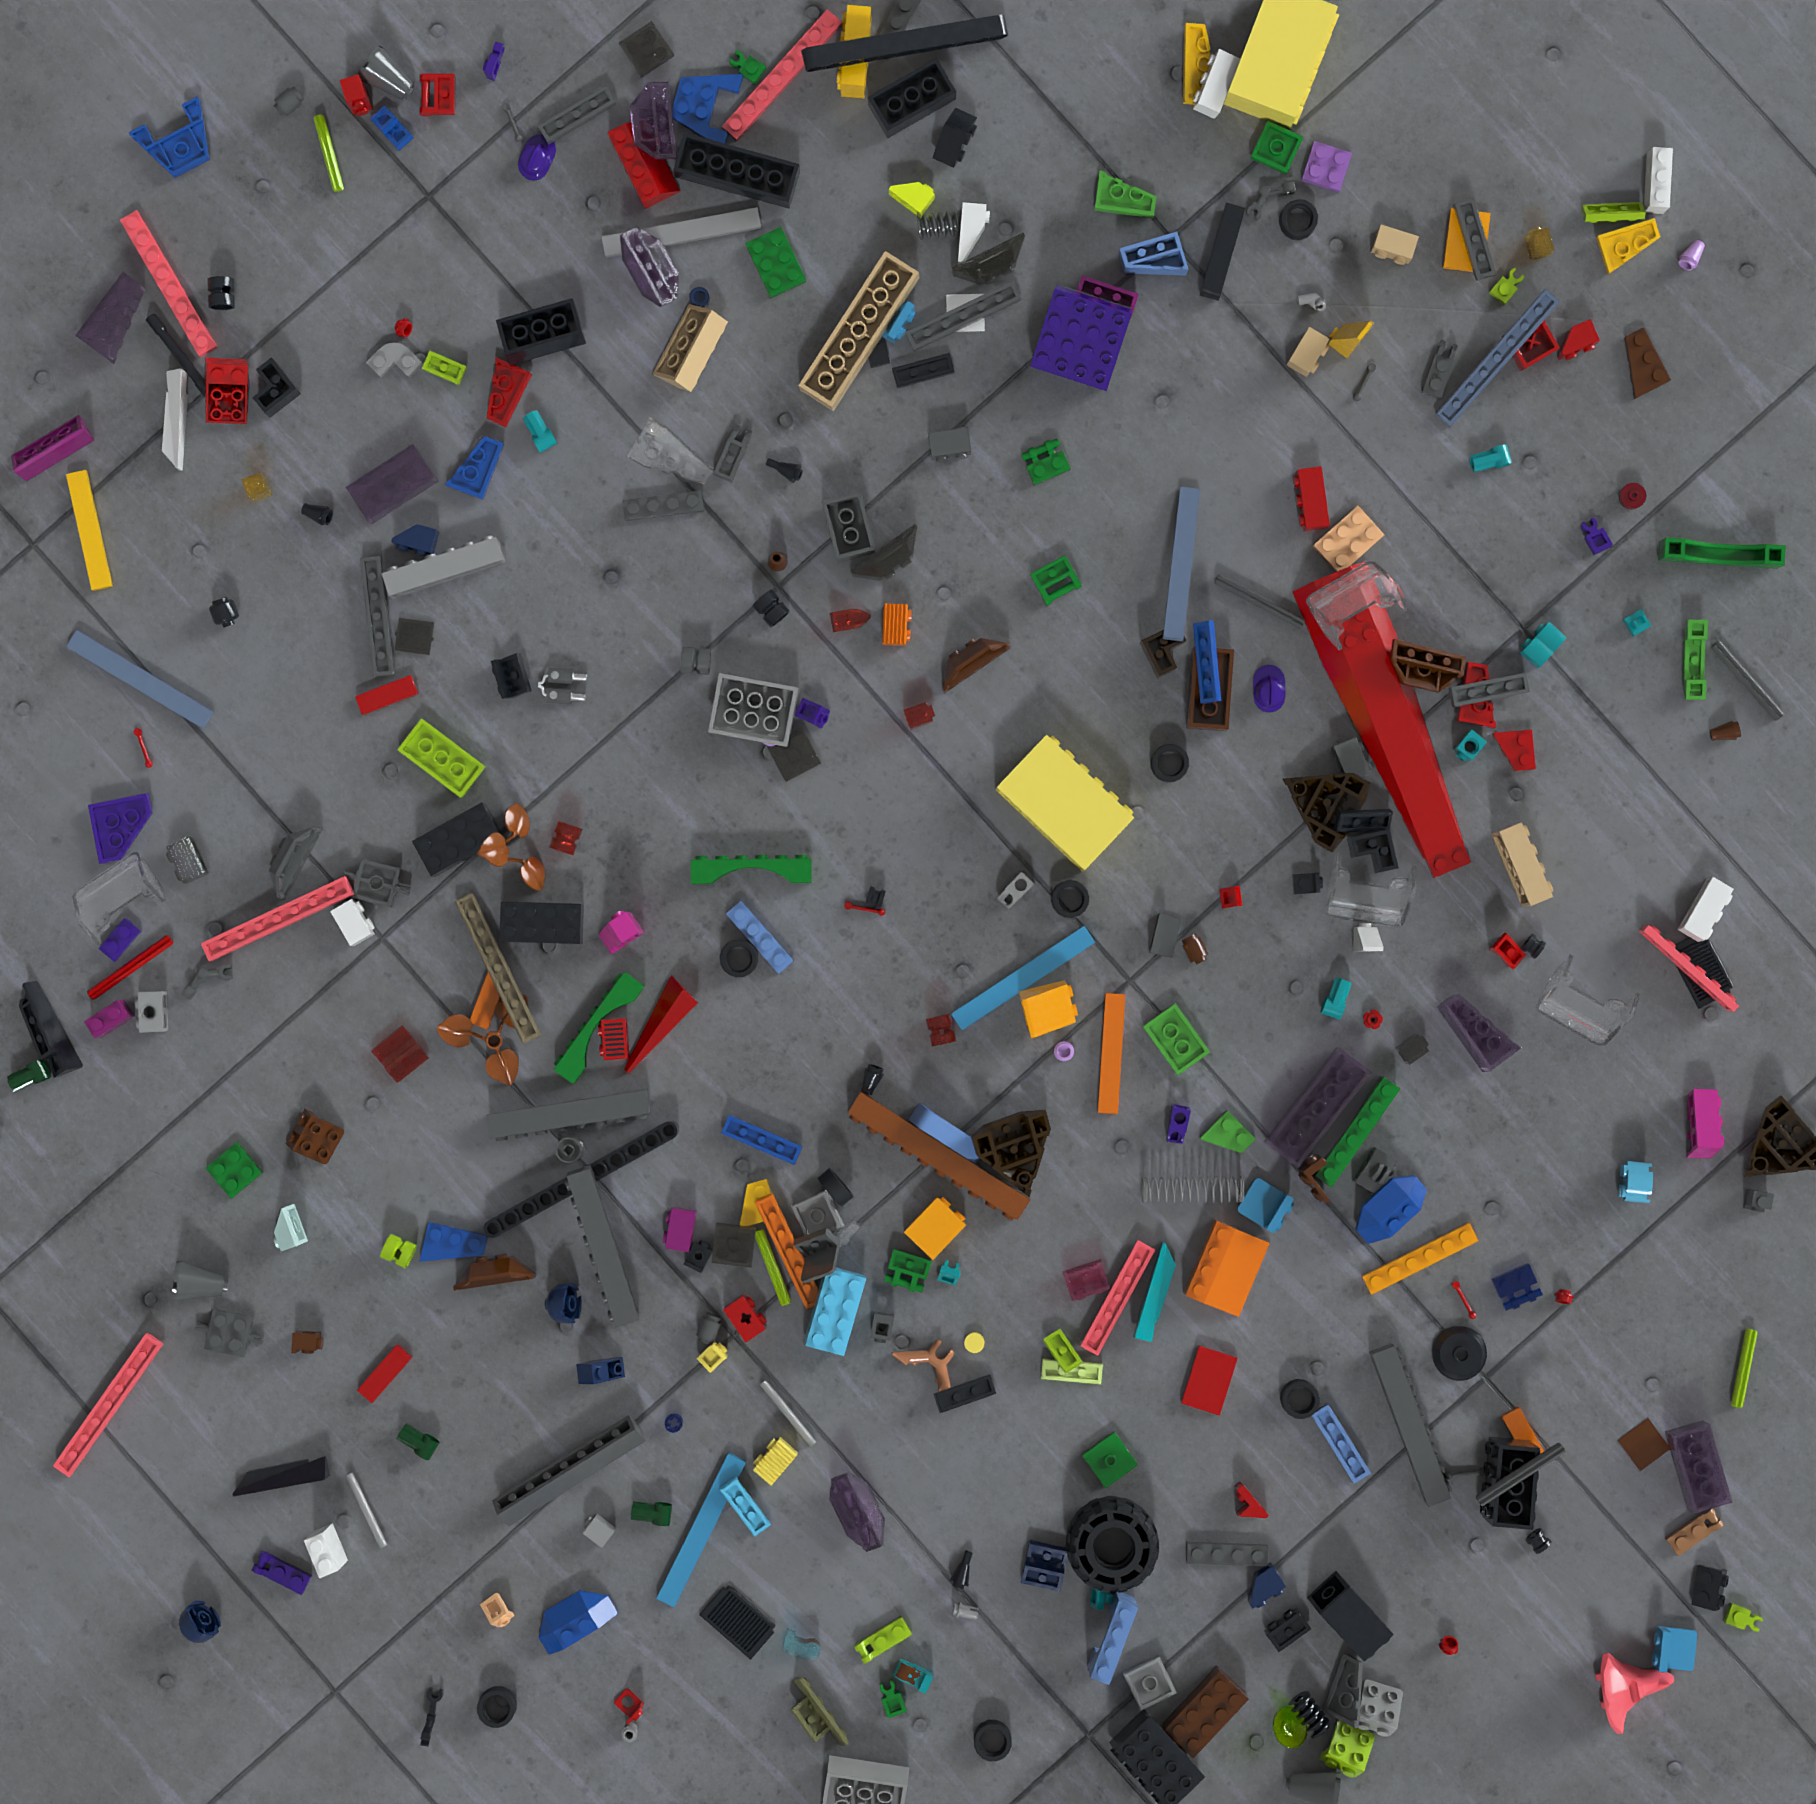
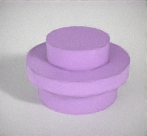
[1054,1041,1074,1061]

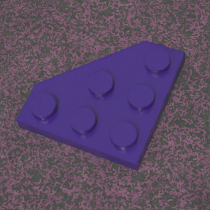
[88,793,153,864]

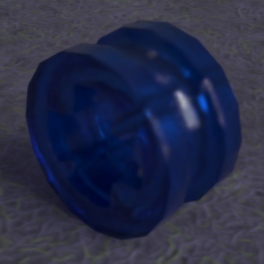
[664,1413,683,1433]

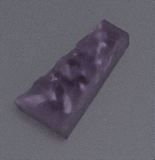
[75,272,145,364]

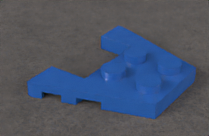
[671,74,743,144]
[129,97,210,178]

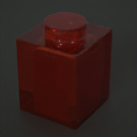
[904,702,935,730]

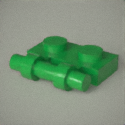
[1021,438,1071,486]
[884,1249,932,1293]

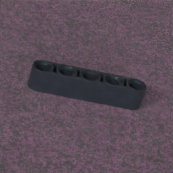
[1199,202,1245,301]

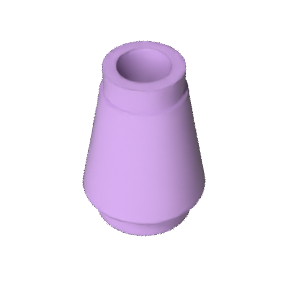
[1679,240,1705,271]

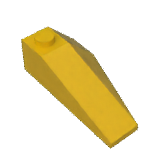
[1328,321,1374,358]

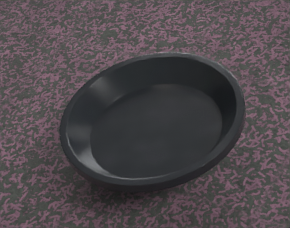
[1432,1326,1487,1381]

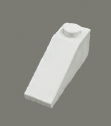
[958,202,990,267]
[1353,923,1383,952]

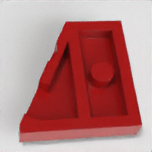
[1492,729,1536,771]

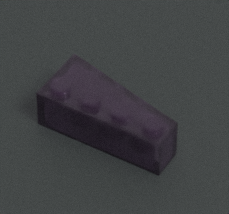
[1437,994,1521,1072]

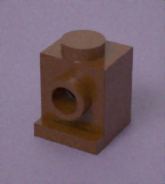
[291,1331,324,1354]

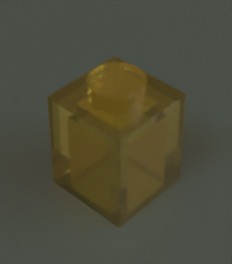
[1525,226,1554,260]
[241,472,272,502]

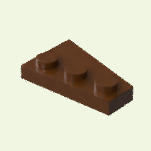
[1624,327,1671,399]

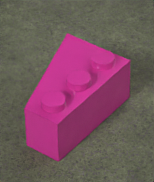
[598,911,644,955]
[1687,1089,1724,1158]

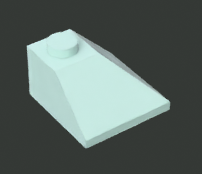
[273,1204,308,1251]

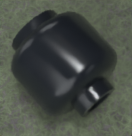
[209,597,239,628]

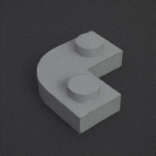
[366,343,423,378]

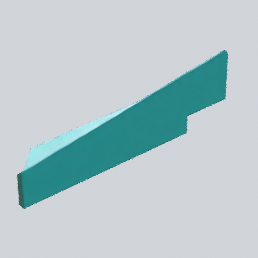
[1133,1241,1176,1342]

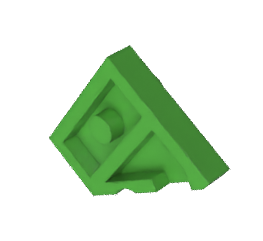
[1200,1110,1256,1153]

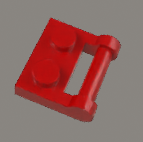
[419,73,455,117]

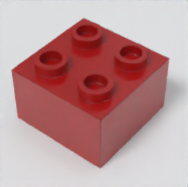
[1501,320,1560,371]

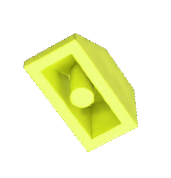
[889,182,935,218]

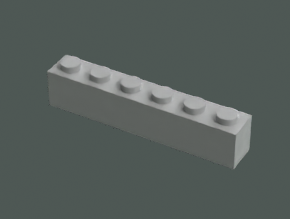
[382,536,506,599]

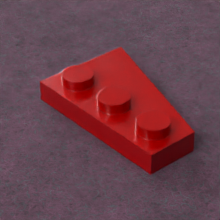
[486,357,532,428]
[1456,662,1496,728]

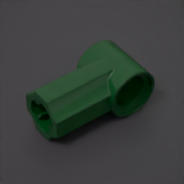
[7,1059,51,1092]
[396,1423,440,1460]
[631,1501,672,1526]

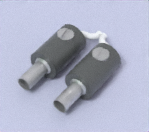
[538,668,587,704]

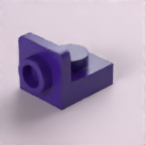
[794,698,830,729]

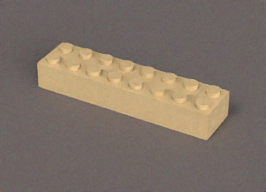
[798,251,920,411]

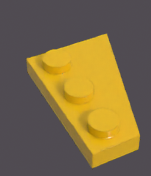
[1596,218,1660,275]

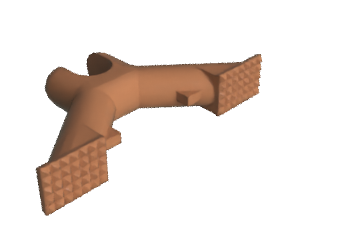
[892,1340,954,1392]

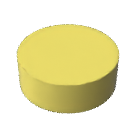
[964,1332,985,1353]

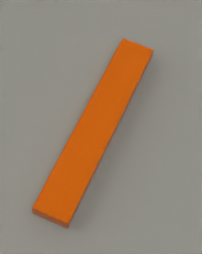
[1097,993,1126,1114]
[754,1193,819,1310]

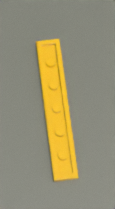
[66,470,113,591]

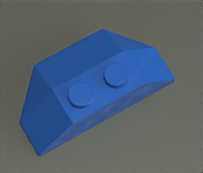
[1355,1175,1427,1244]
[539,1590,618,1655]

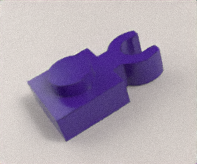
[483,42,505,81]
[1580,517,1613,555]

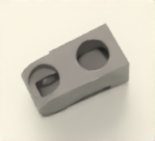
[997,871,1035,909]

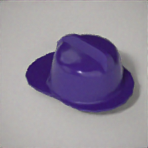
[518,134,556,181]
[1253,665,1285,713]

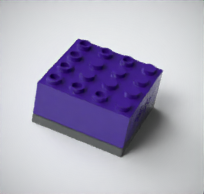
[1030,284,1133,391]

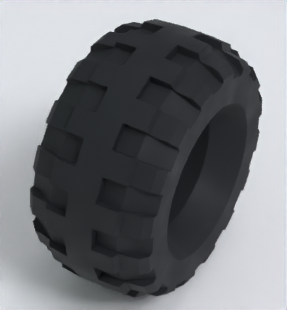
[1066,1496,1159,1593]

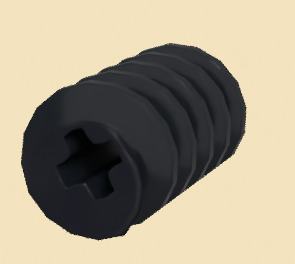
[1288,1691,1330,1739]

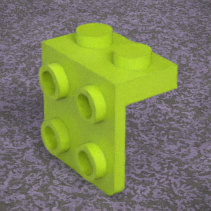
[1319,1720,1375,1778]

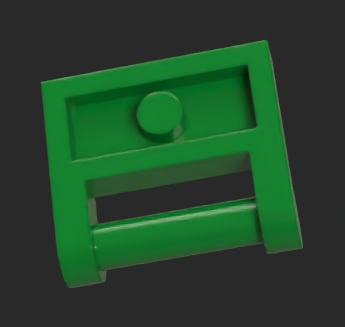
[1030,555,1082,606]

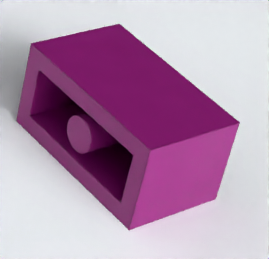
[84,1000,135,1039]
[662,1207,697,1252]

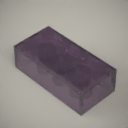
[346,444,439,524]
[1664,1420,1733,1513]

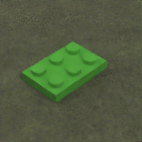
[1142,1003,1210,1075]

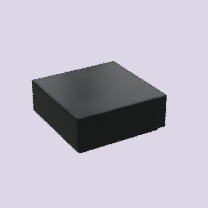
[868,343,890,368]

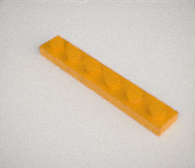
[1361,1222,1479,1295]

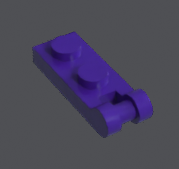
[252,1551,312,1595]

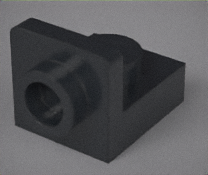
[1292,873,1323,895]

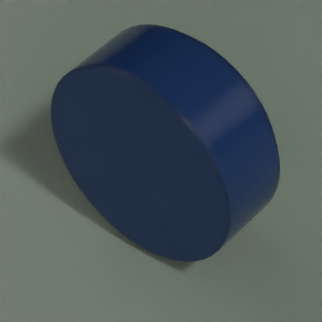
[689,287,710,308]

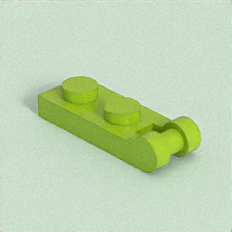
[853,1616,912,1664]

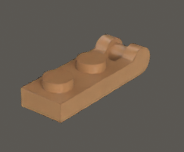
[1665,1507,1724,1556]

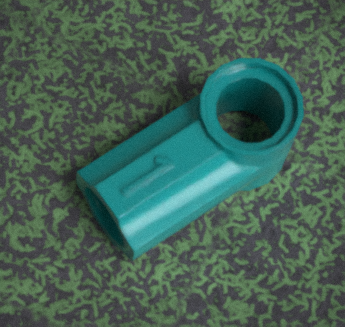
[522,410,558,453]
[1469,444,1512,473]
[1320,977,1352,1020]

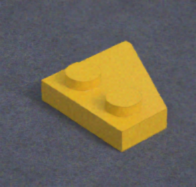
[740,1178,771,1228]

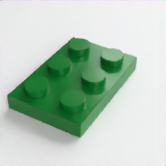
[745,227,806,299]

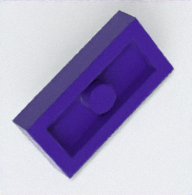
[98,918,142,962]

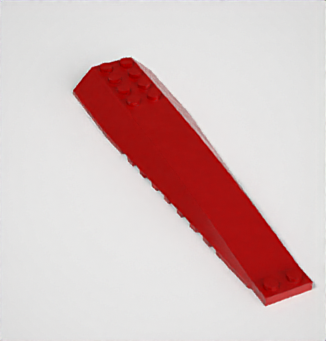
[1292,561,1471,878]

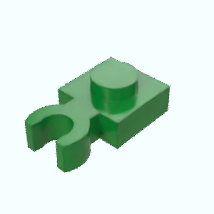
[729,50,766,85]
[880,1679,907,1718]

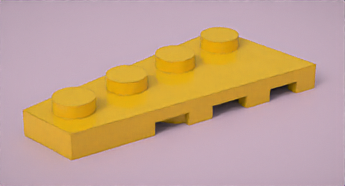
[1183,23,1211,105]

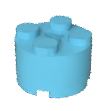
[1618,1161,1653,1203]

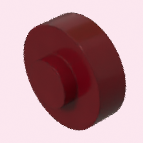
[1619,483,1647,510]

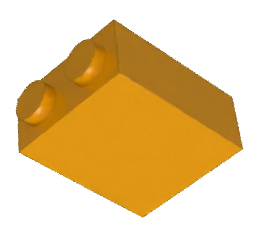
[904,1196,966,1260]

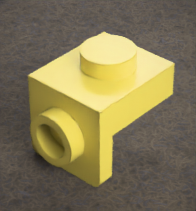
[696,1342,728,1373]

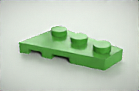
[1094,170,1156,218]

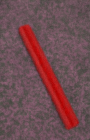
[87,935,174,1000]

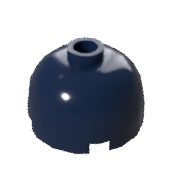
[545,1283,582,1324]
[179,1600,221,1643]

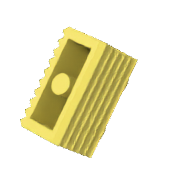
[753,1437,798,1485]

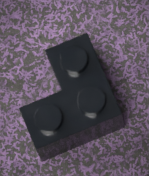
[932,108,977,168]
[252,357,301,418]
[1347,829,1399,873]

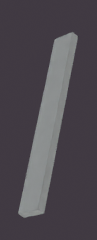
[602,207,761,258]

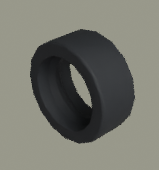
[1279,199,1318,240]
[1151,744,1189,782]
[1051,880,1090,918]
[720,940,758,978]
[818,1168,853,1207]
[1280,1379,1320,1419]
[477,1686,517,1728]
[974,1720,1012,1762]

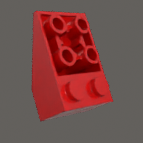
[204,357,248,424]

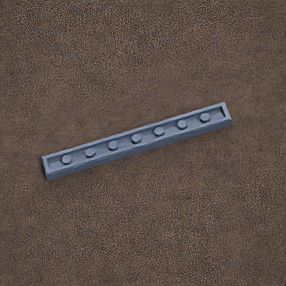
[1436,289,1560,427]
[1163,487,1200,642]
[66,630,214,729]

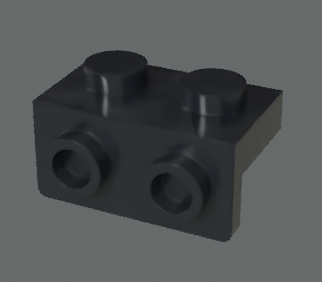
[491,653,532,699]
[1691,1564,1729,1611]
[1264,1608,1311,1652]

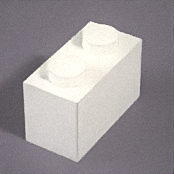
[330,899,375,946]

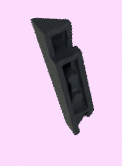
[19,981,83,1078]
[232,1456,330,1497]

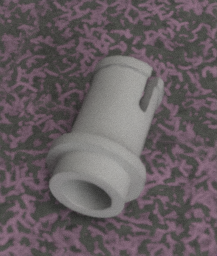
[952,1602,979,1621]
[621,1722,638,1742]

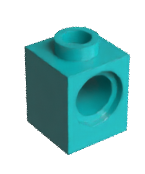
[1453,729,1487,762]

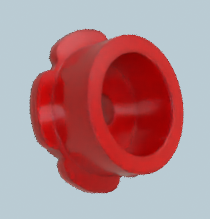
[394,318,413,337]
[1363,1010,1383,1029]
[1554,1289,1574,1304]
[1439,1636,1458,1655]

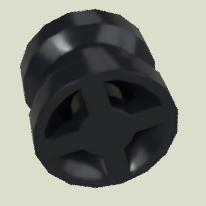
[865,886,886,909]
[1521,934,1546,959]
[1525,1528,1551,1554]

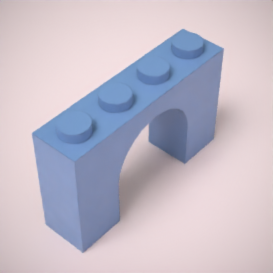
[1087,1592,1138,1685]

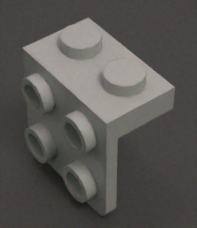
[1359,1679,1403,1736]

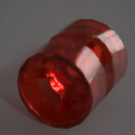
[549,821,583,856]
[926,1014,957,1046]

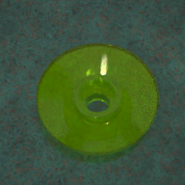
[1273,1707,1307,1749]

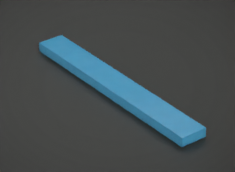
[951,926,1095,1030]
[656,1452,746,1607]

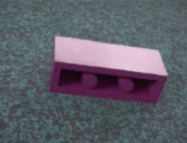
[1077,275,1139,319]

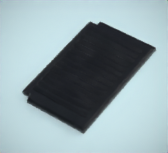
[1675,937,1734,1009]
[699,1585,776,1660]

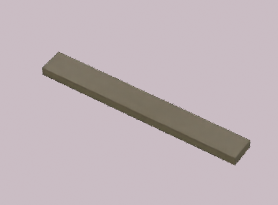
[455,893,541,1045]

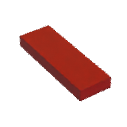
[355,675,419,716]
[357,1344,413,1403]

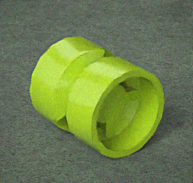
[380,1234,417,1269]

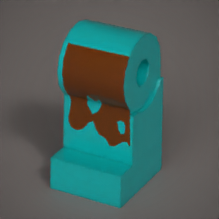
[893,1659,933,1694]

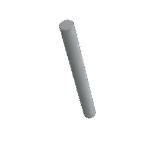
[759,1379,816,1447]
[346,1472,388,1548]

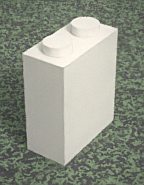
[304,1523,348,1579]

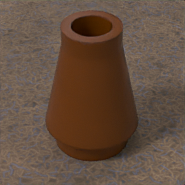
[768,552,788,571]
[1709,721,1741,741]

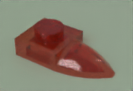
[830,609,871,633]

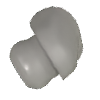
[1297,293,1326,311]

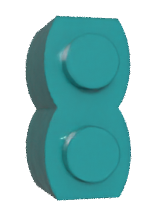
[1520,622,1567,669]

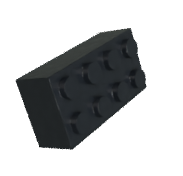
[867,57,957,138]
[496,298,586,366]
[412,802,505,877]
[499,901,584,944]

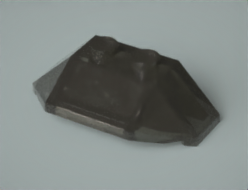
[952,233,1025,285]
[850,524,917,581]

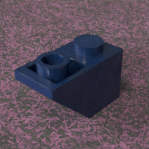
[391,524,439,557]
[576,1357,625,1385]
[1248,1562,1286,1609]

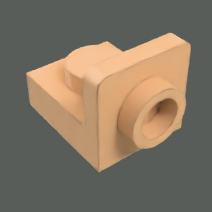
[480,1593,515,1627]

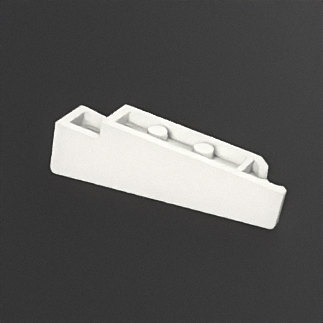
[162,369,188,471]

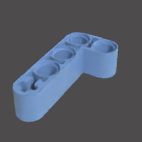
[908,1103,980,1164]

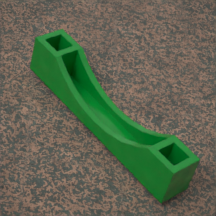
[1658,537,1786,569]
[691,855,812,885]
[554,972,645,1084]
[1313,1076,1401,1188]

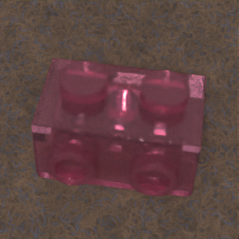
[1062,1259,1110,1301]

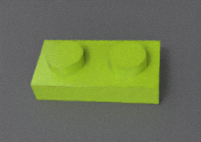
[422,350,467,386]
[1043,1329,1083,1374]

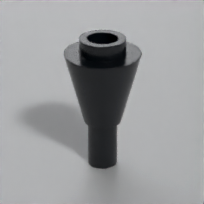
[766,458,803,483]
[950,1550,973,1589]

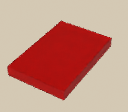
[1181,1345,1238,1416]

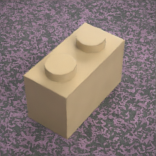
[1371,225,1419,265]
[1287,327,1330,377]

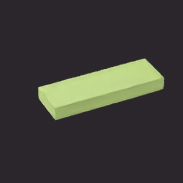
[1041,1358,1103,1384]

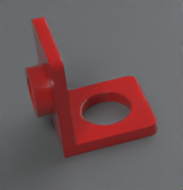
[614,1688,644,1724]

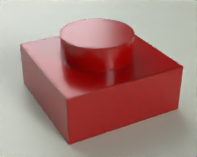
[1219,886,1242,909]

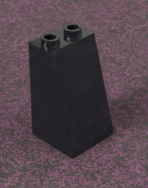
[1307,1571,1394,1662]

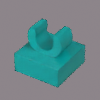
[1623,609,1652,637]
[937,1260,961,1286]
[1090,1588,1113,1610]

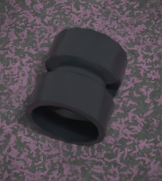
[207,276,235,310]
[752,590,790,628]

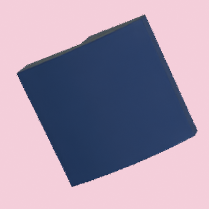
[1021,1540,1068,1592]

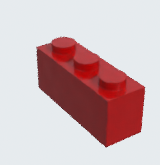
[1293,466,1330,532]

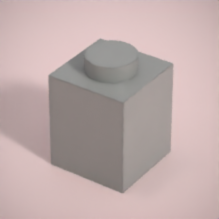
[583,1514,616,1548]

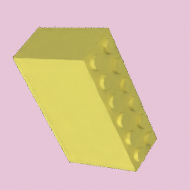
[1224,0,1339,130]
[996,735,1134,872]

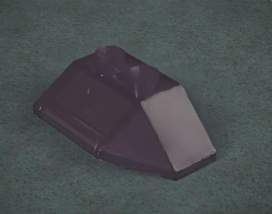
[630,82,677,160]
[620,227,679,307]
[829,1472,885,1552]

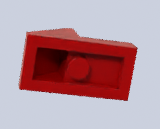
[1489,932,1526,970]
[1234,1482,1269,1518]

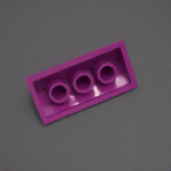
[11,415,94,482]

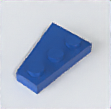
[445,436,504,500]
[419,1222,488,1262]

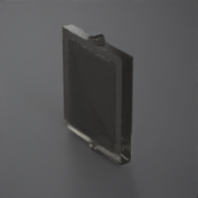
[395,618,434,655]

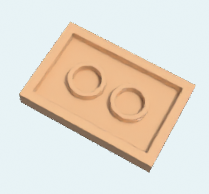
[1313,506,1384,572]

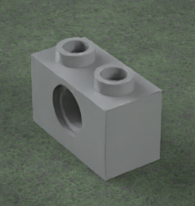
[135,991,168,1033]

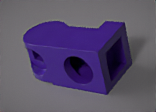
[1166,1104,1191,1144]

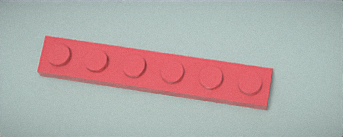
[1638,925,1739,1012]
[1080,1239,1155,1356]

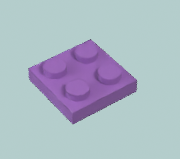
[1301,141,1352,192]

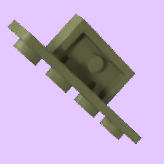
[790,1677,849,1746]

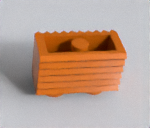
[882,603,912,646]

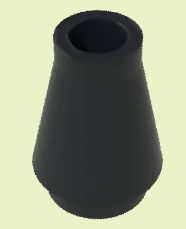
[301,503,333,526]
[861,1064,884,1095]

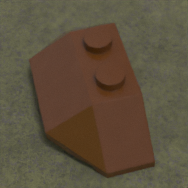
[942,638,1011,694]
[1390,639,1466,693]
[453,1253,536,1291]

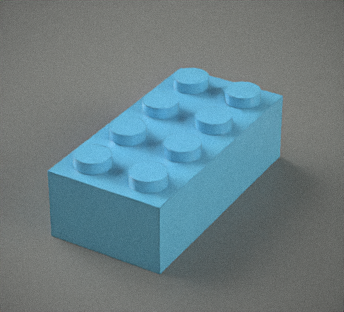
[803,1267,866,1356]

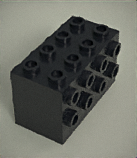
[1480,1436,1540,1530]
[1109,1709,1205,1804]

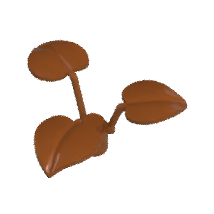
[477,803,545,891]
[436,994,528,1086]

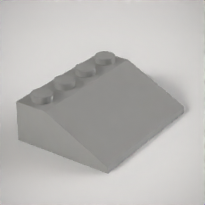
[708,673,799,747]
[822,1755,909,1804]

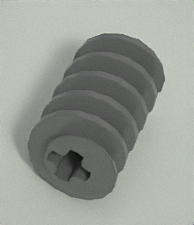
[917,211,959,240]

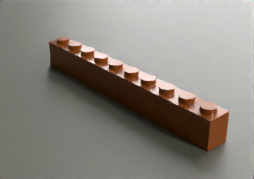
[848,1092,1030,1221]

